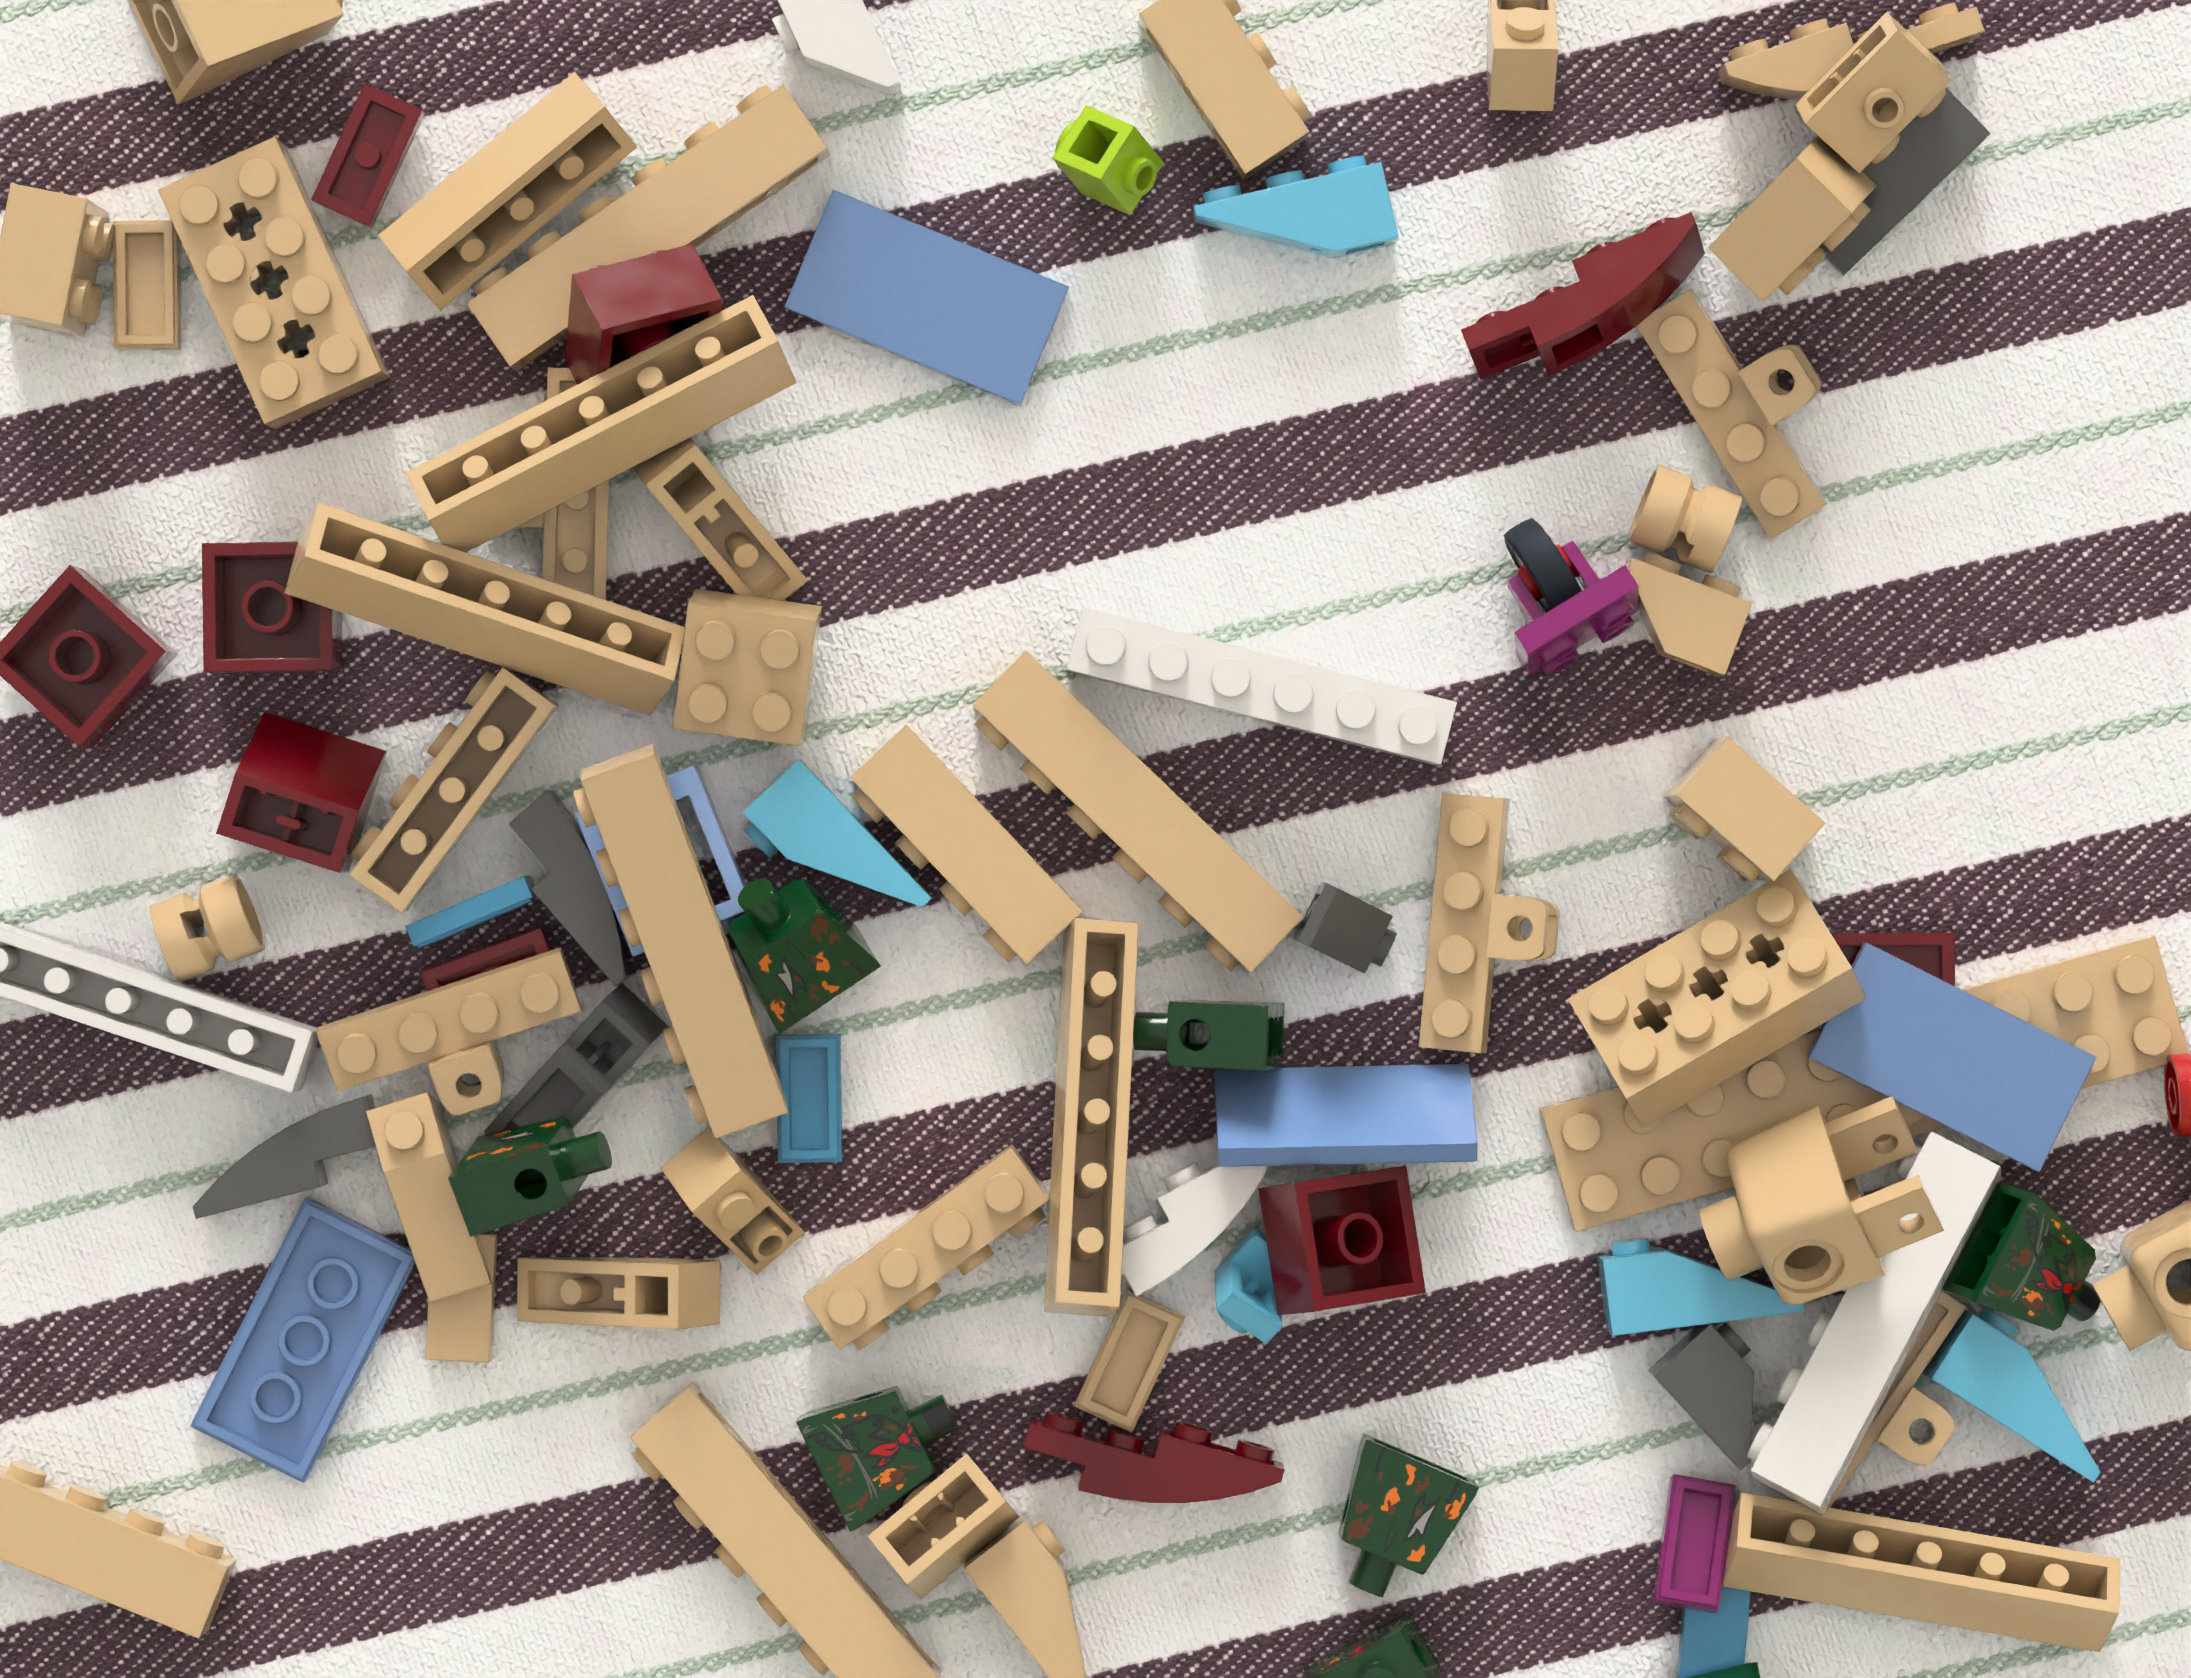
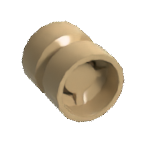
[1627,464,1742,573]
[150,874,265,982]

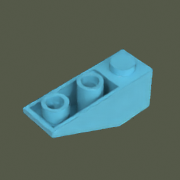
[1193,156,1399,258]

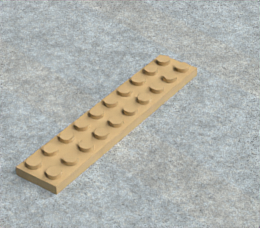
[1539,935,2188,1232]

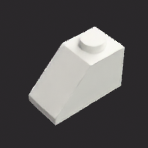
[772,0,902,96]

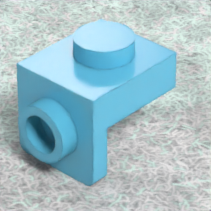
[1214,1229,1283,1344]

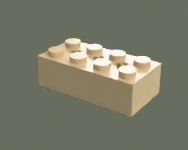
[158,137,391,430]
[1568,869,1866,1128]

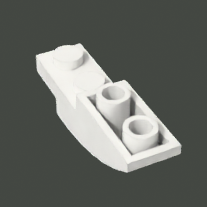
[1121,1161,1269,1297]

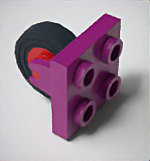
[1503,518,1639,677]

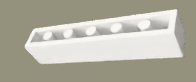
[1067,607,1457,766]
[0,922,319,1093]
[1747,1131,2002,1515]

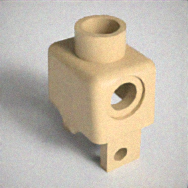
[1699,1096,1944,1305]
[2092,1199,2191,1352]

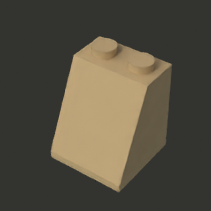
[128,0,344,105]

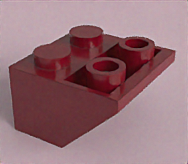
[216,712,387,873]

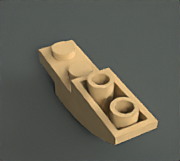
[1718,2,1984,100]

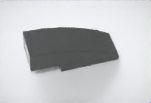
[1820,88,1991,276]
[509,790,630,986]
[483,983,668,1134]
[193,1094,376,1219]

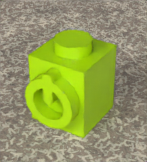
[1052,105,1164,215]

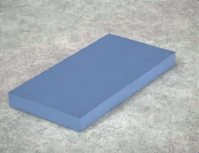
[784,189,1069,406]
[1807,942,2096,1172]
[1214,1064,1478,1167]
[190,1197,416,1483]

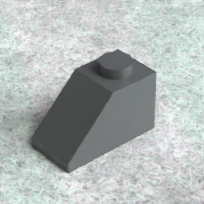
[1294,882,1397,974]
[1648,1322,1754,1470]

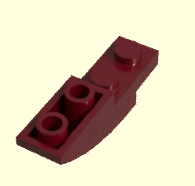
[1461,212,1705,380]
[1024,1411,1285,1503]

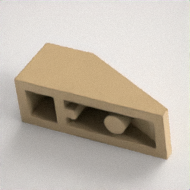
[632,438,808,601]
[366,1092,492,1304]
[517,1257,720,1330]
[964,1514,1087,1678]

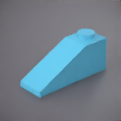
[743,759,933,907]
[1597,1238,1804,1336]
[1922,1307,2100,1483]

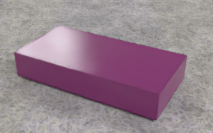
[1652,1474,1736,1613]

